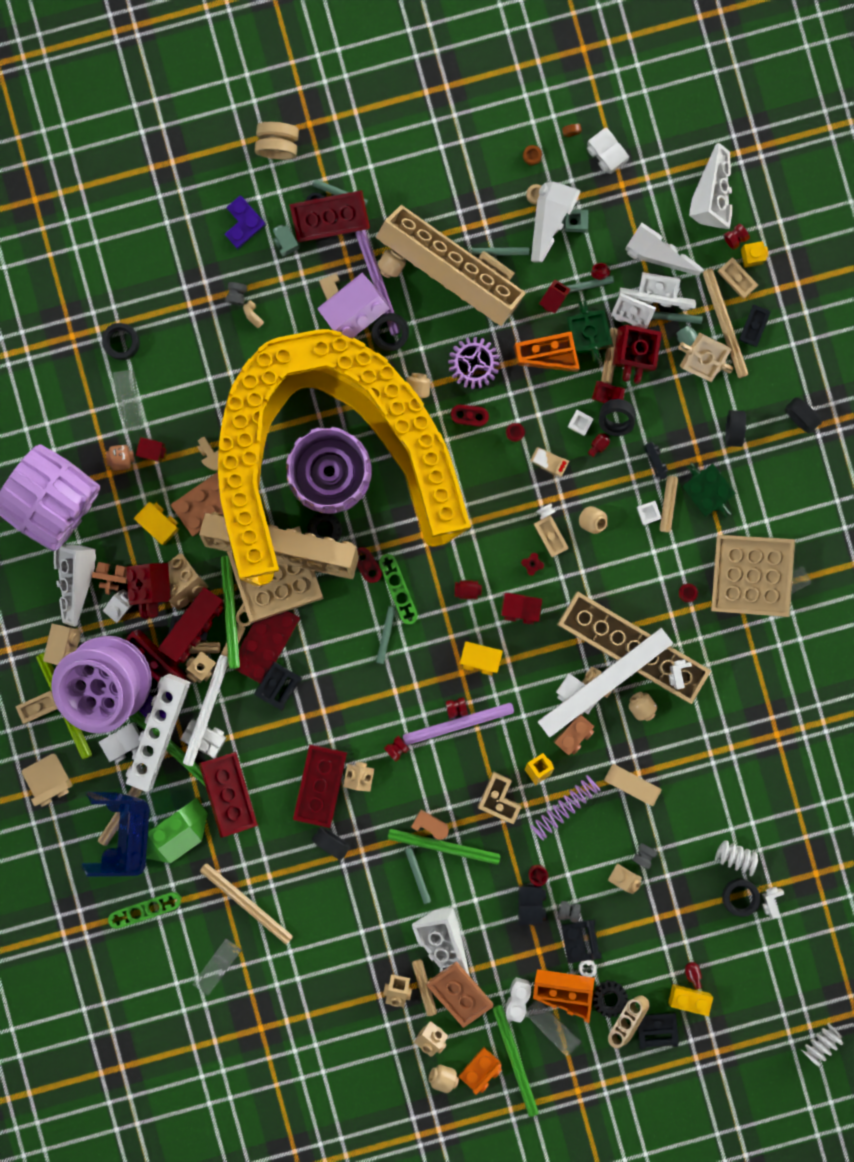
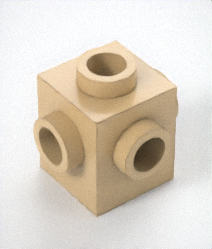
[185,651,216,683]
[343,762,374,792]
[383,974,412,1007]
[414,1021,448,1057]

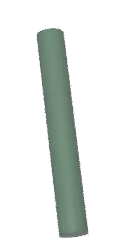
[312,179,368,206]
[472,247,529,256]
[566,276,614,293]
[652,311,702,324]
[376,606,396,664]
[405,847,431,904]

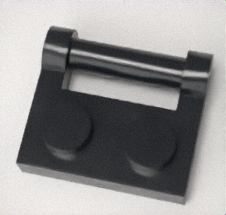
[254,661,303,711]
[561,919,602,964]
[638,1012,679,1050]

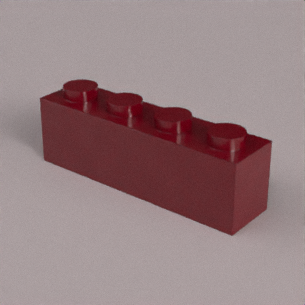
[158,587,224,666]
[125,629,193,695]

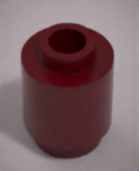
[455,580,482,600]

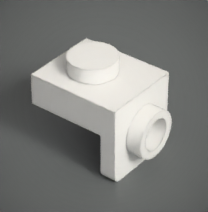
[103,589,133,623]
[669,659,692,689]
[762,887,784,919]

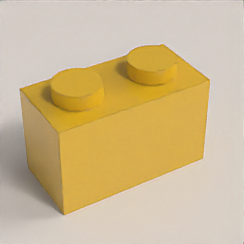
[134,502,180,545]
[460,641,503,676]
[668,984,713,1016]

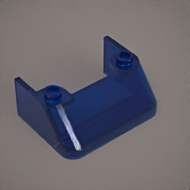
[81,792,150,877]

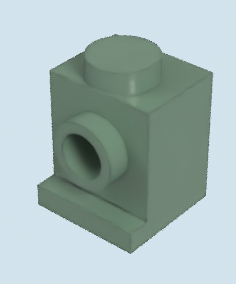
[562,210,588,233]
[273,225,299,257]

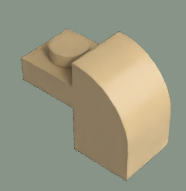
[197,437,219,472]

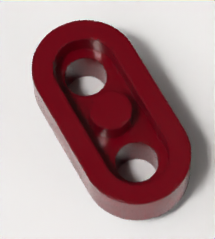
[451,405,489,427]
[357,547,382,583]

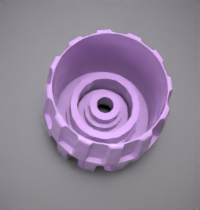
[286,427,372,514]
[0,445,100,551]

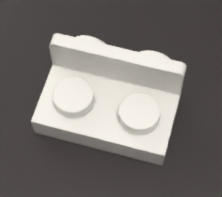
[611,293,656,329]

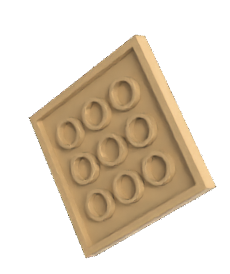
[227,526,324,623]
[711,535,795,617]

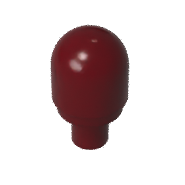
[587,433,610,457]
[684,962,702,990]

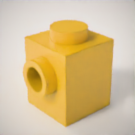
[741,241,769,268]
[525,753,554,785]

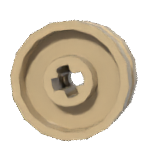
[255,122,299,160]

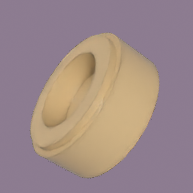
[526,184,541,205]

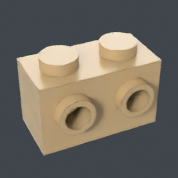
[43,624,81,665]

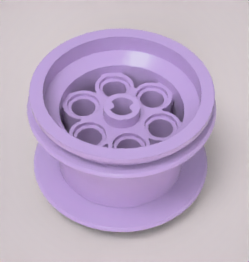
[51,636,152,733]

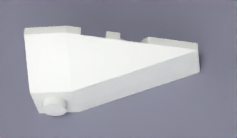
[689,143,732,229]
[531,182,580,263]
[625,223,703,276]
[54,544,96,627]
[412,908,470,976]

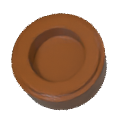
[562,124,582,137]
[523,145,542,166]

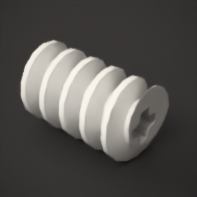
[715,840,758,876]
[802,1023,843,1067]

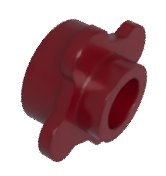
[521,553,544,575]

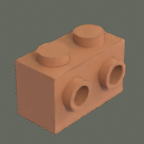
[553,714,594,755]

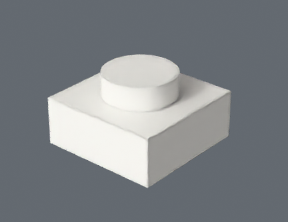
[568,410,593,436]
[636,501,662,525]

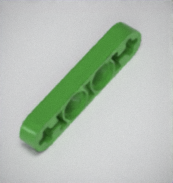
[379,554,418,624]
[108,892,181,929]

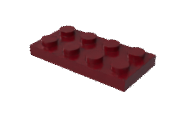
[289,190,370,242]
[235,611,301,683]
[293,744,347,828]
[199,752,258,838]

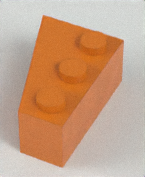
[514,331,580,372]
[533,969,595,1023]

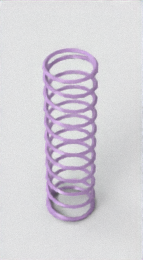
[530,775,601,841]

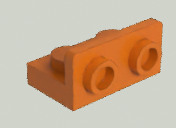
[458,1047,502,1095]

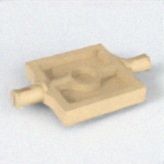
[678,333,733,382]

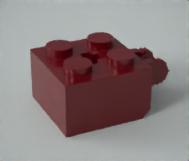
[612,325,662,384]
[126,563,171,619]

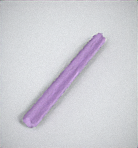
[355,230,401,335]
[403,703,514,745]

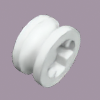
[536,504,556,520]
[579,960,597,977]

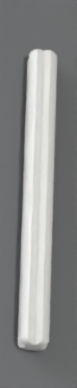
[183,655,229,766]

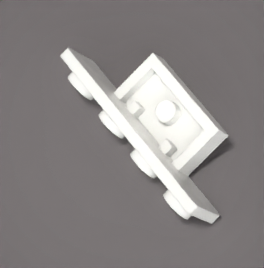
[619,272,696,310]

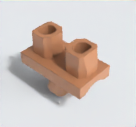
[92,562,128,595]

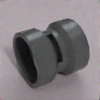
[225,282,247,306]
[632,843,658,869]
[558,901,581,923]

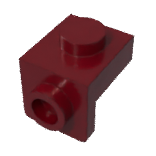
[592,381,625,404]

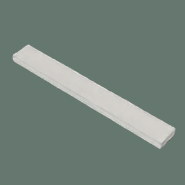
[538,628,673,737]

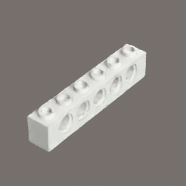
[126,674,190,792]

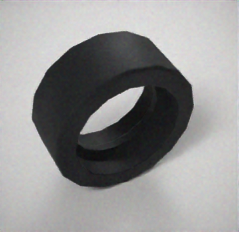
[372,313,409,351]
[102,322,140,360]
[785,397,821,433]
[599,399,636,436]
[725,410,746,447]
[312,827,350,860]
[722,879,760,917]

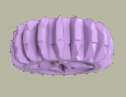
[448,337,500,389]

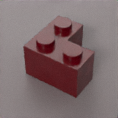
[500,592,542,625]

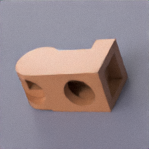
[411,809,448,840]

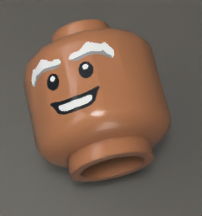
[106,445,135,471]

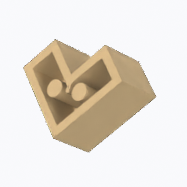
[478,771,521,824]

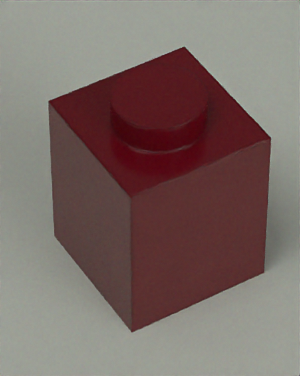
[539,280,571,314]
[136,437,167,463]

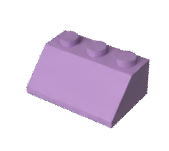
[318,272,390,339]

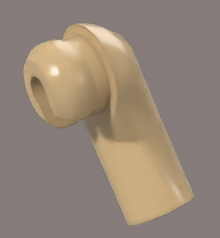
[243,300,264,328]

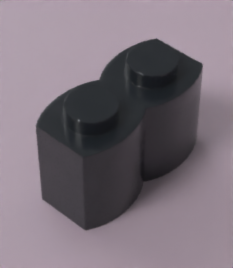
[518,884,546,925]

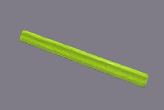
[36,653,92,759]

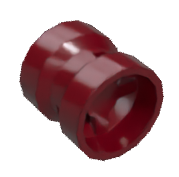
[723,223,750,250]
[445,697,468,719]
[384,735,411,762]
[528,865,549,886]

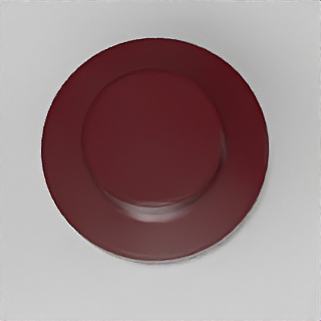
[591,263,610,280]
[506,423,525,442]
[679,583,698,603]

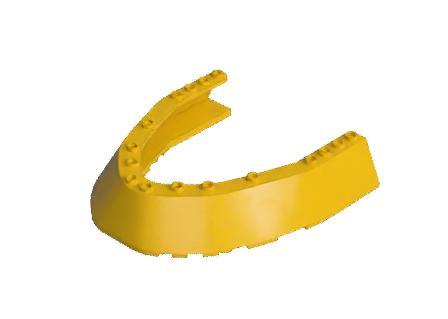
[218,329,471,587]

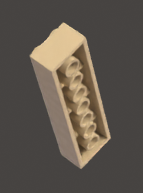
[376,205,526,326]
[199,512,359,579]
[557,592,711,704]

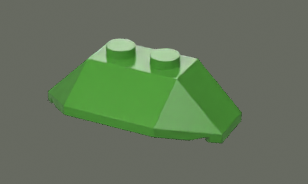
[134,798,208,863]

